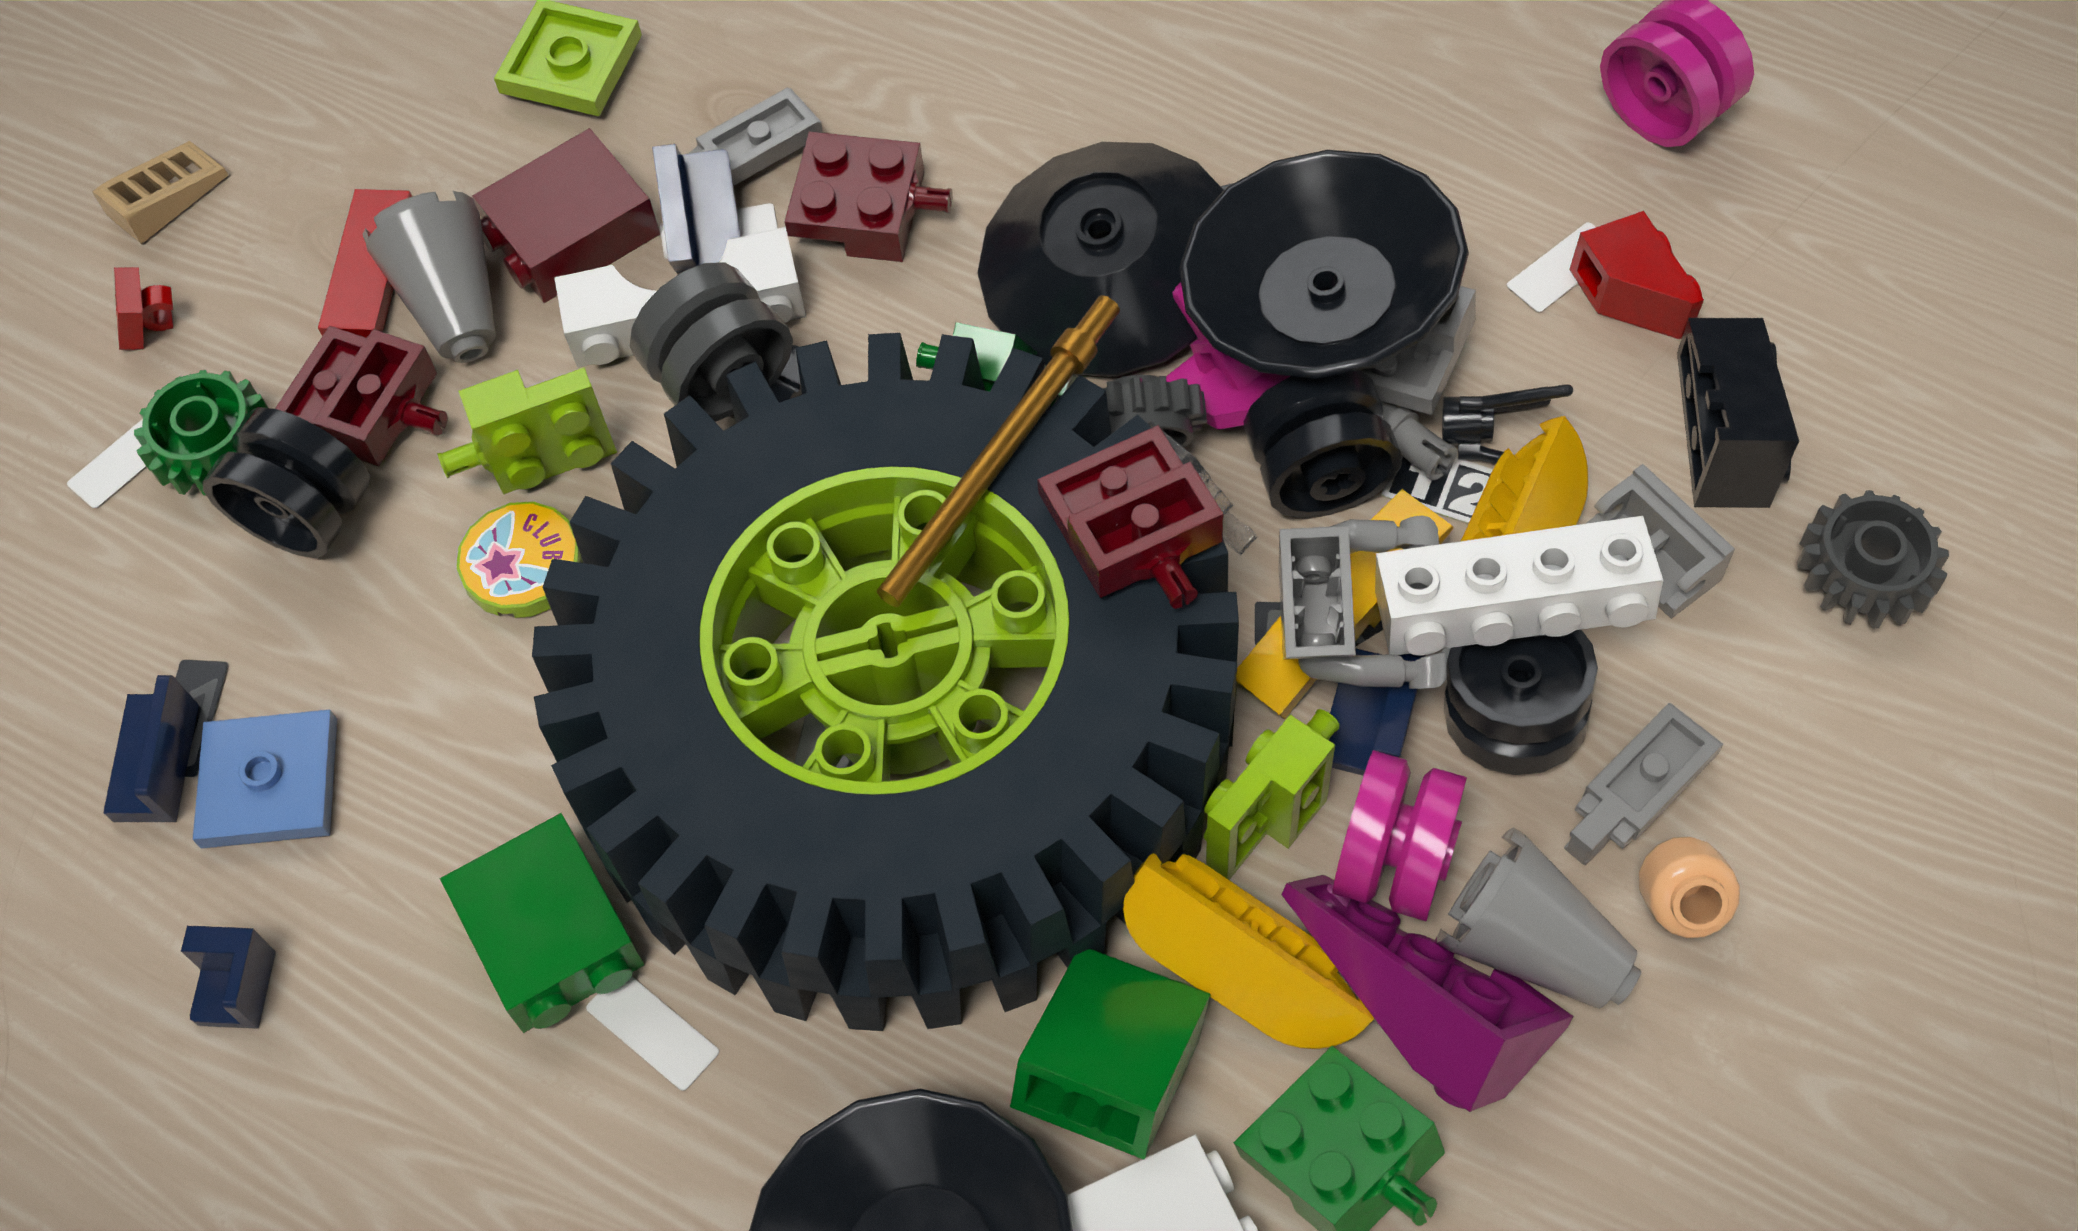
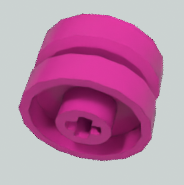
[1600,0,1754,147]
[1332,750,1467,921]

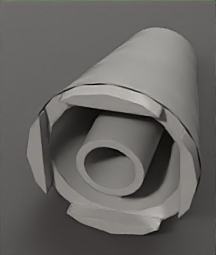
[362,191,496,363]
[1437,827,1641,1009]

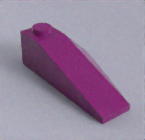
[1281,875,1574,1112]

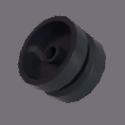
[1243,370,1402,518]
[203,407,370,558]
[1444,630,1598,775]

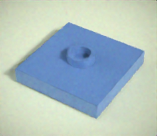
[193,709,337,848]

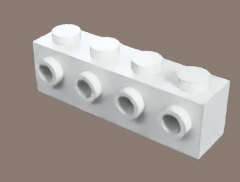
[1375,516,1663,656]

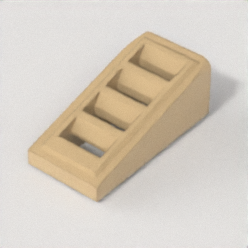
[92,141,228,244]

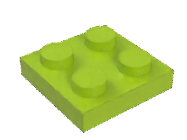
[494,0,642,116]

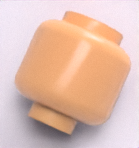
[1639,837,1740,938]

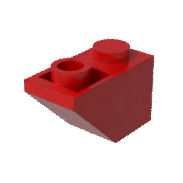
[1569,211,1704,339]

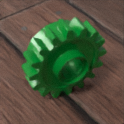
[134,370,268,496]

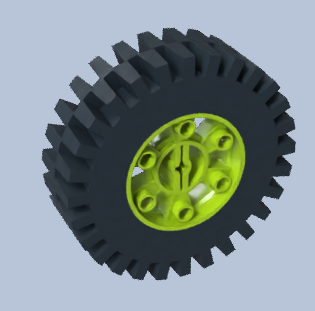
[532,333,1239,1031]

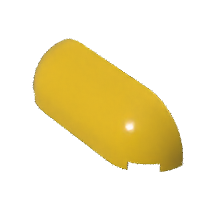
[1461,416,1588,541]
[1123,853,1374,1049]

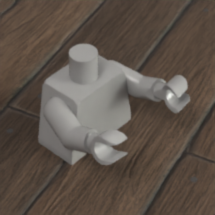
[1279,516,1447,689]

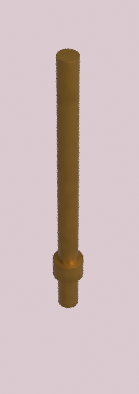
[877,295,1120,607]

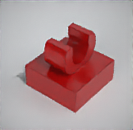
[114,267,173,350]

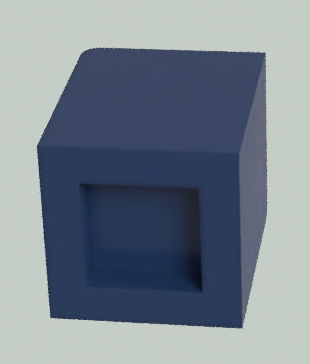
[181,925,276,1029]

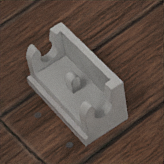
[1586,464,1735,619]

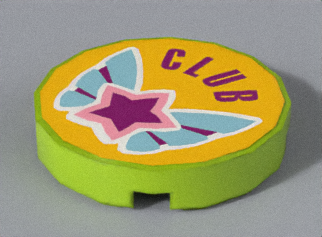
[457,501,583,618]

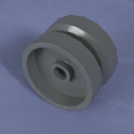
[629,262,793,421]

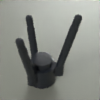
[1442,384,1573,464]

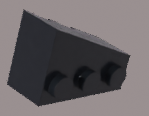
[1677,318,1799,508]

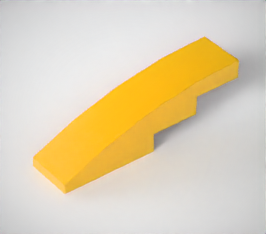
[1236,489,1454,719]

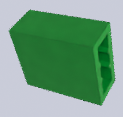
[439,813,645,1033]
[1010,949,1211,1160]

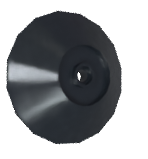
[977,142,1224,377]
[1179,149,1469,379]
[749,1088,1073,1231]

